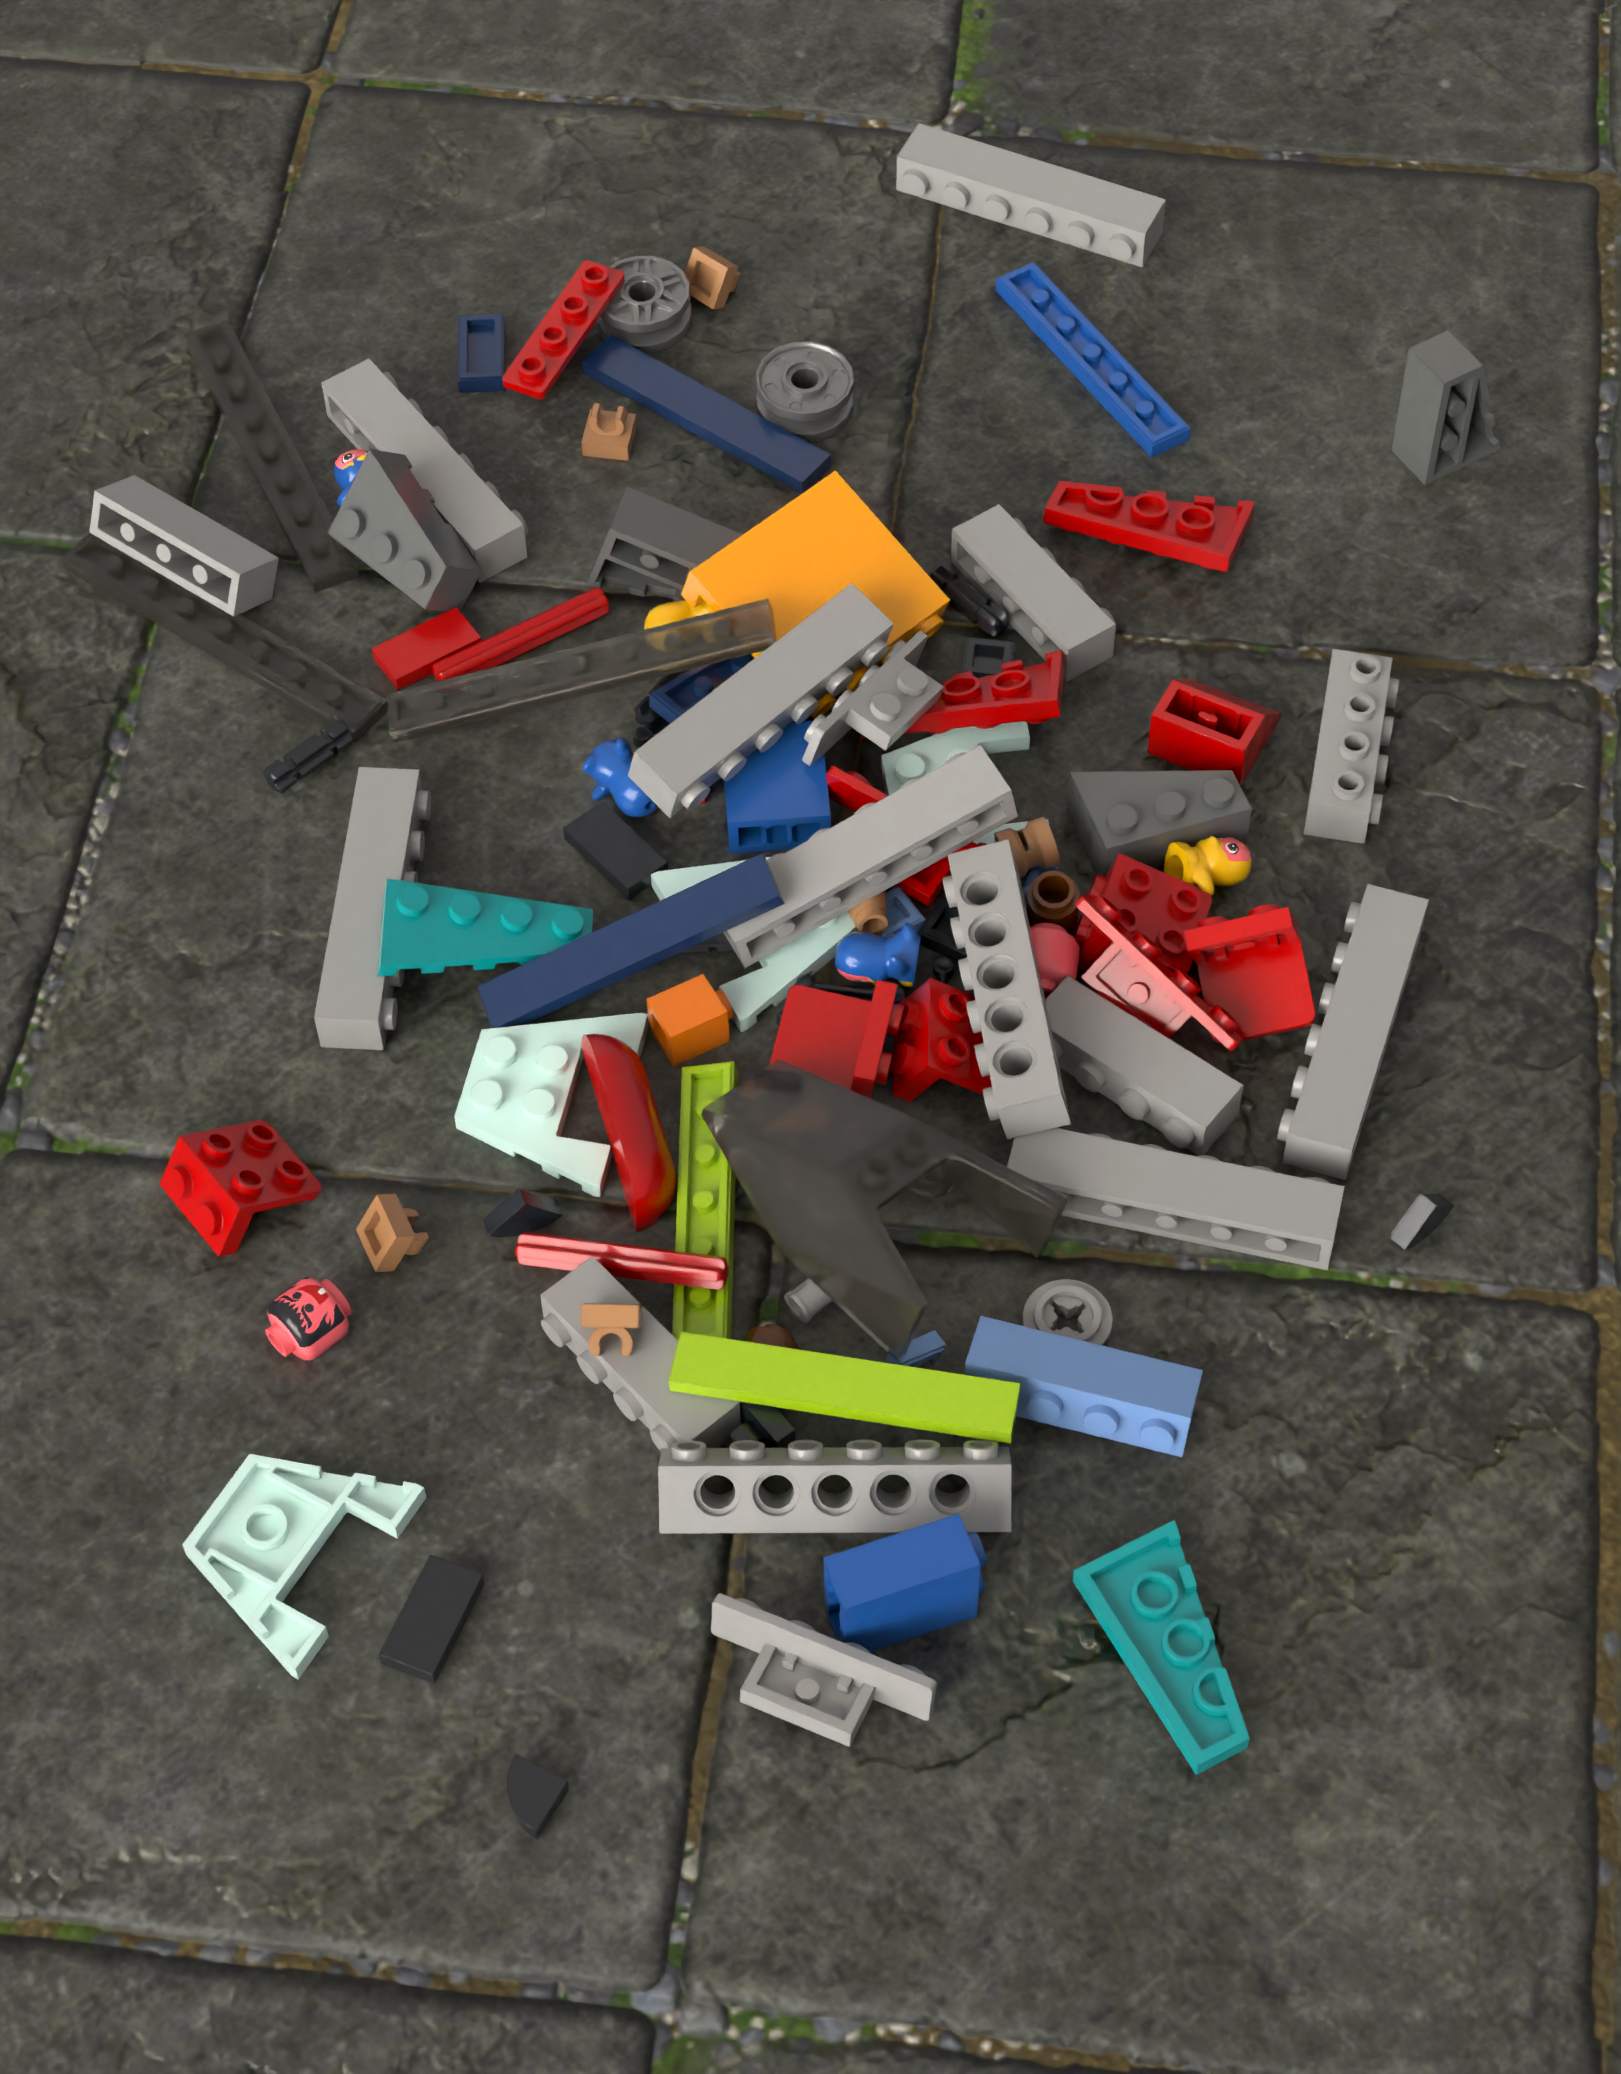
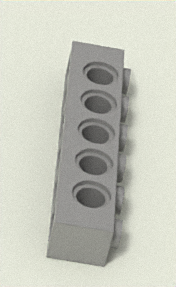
[942,839,1071,1139]
[658,1439,1012,1534]

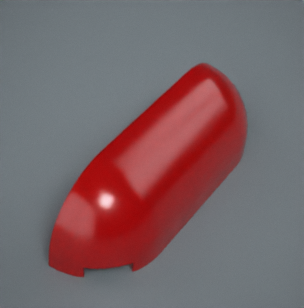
[581,1034,677,1232]

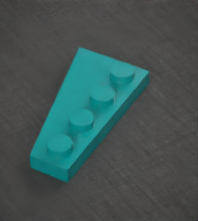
[377,878,593,977]
[1073,1520,1250,1775]

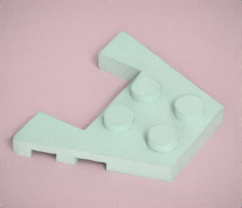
[881,721,1049,844]
[651,857,858,1032]
[454,1013,649,1197]
[182,1454,426,1679]

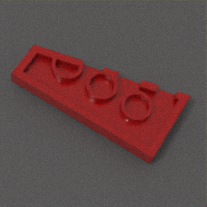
[1043,481,1255,572]
[860,650,1065,738]

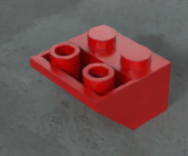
[1147,678,1281,787]

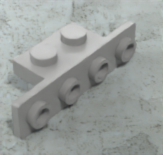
[802,631,944,767]
[711,1593,937,1747]

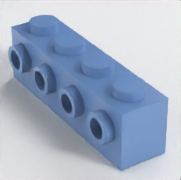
[963,1316,1203,1457]

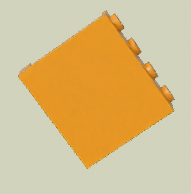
[681,470,950,721]

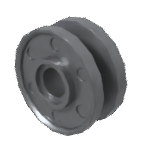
[597,256,692,354]
[756,341,854,442]

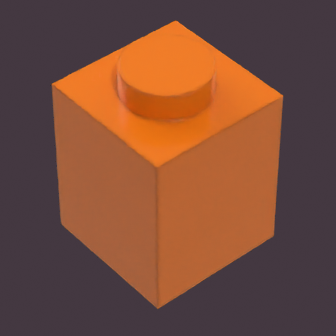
[646,974,733,1067]

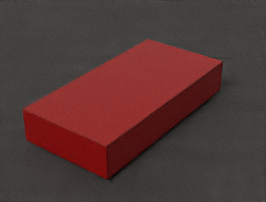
[372,607,482,691]

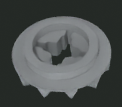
[1023,1279,1113,1345]

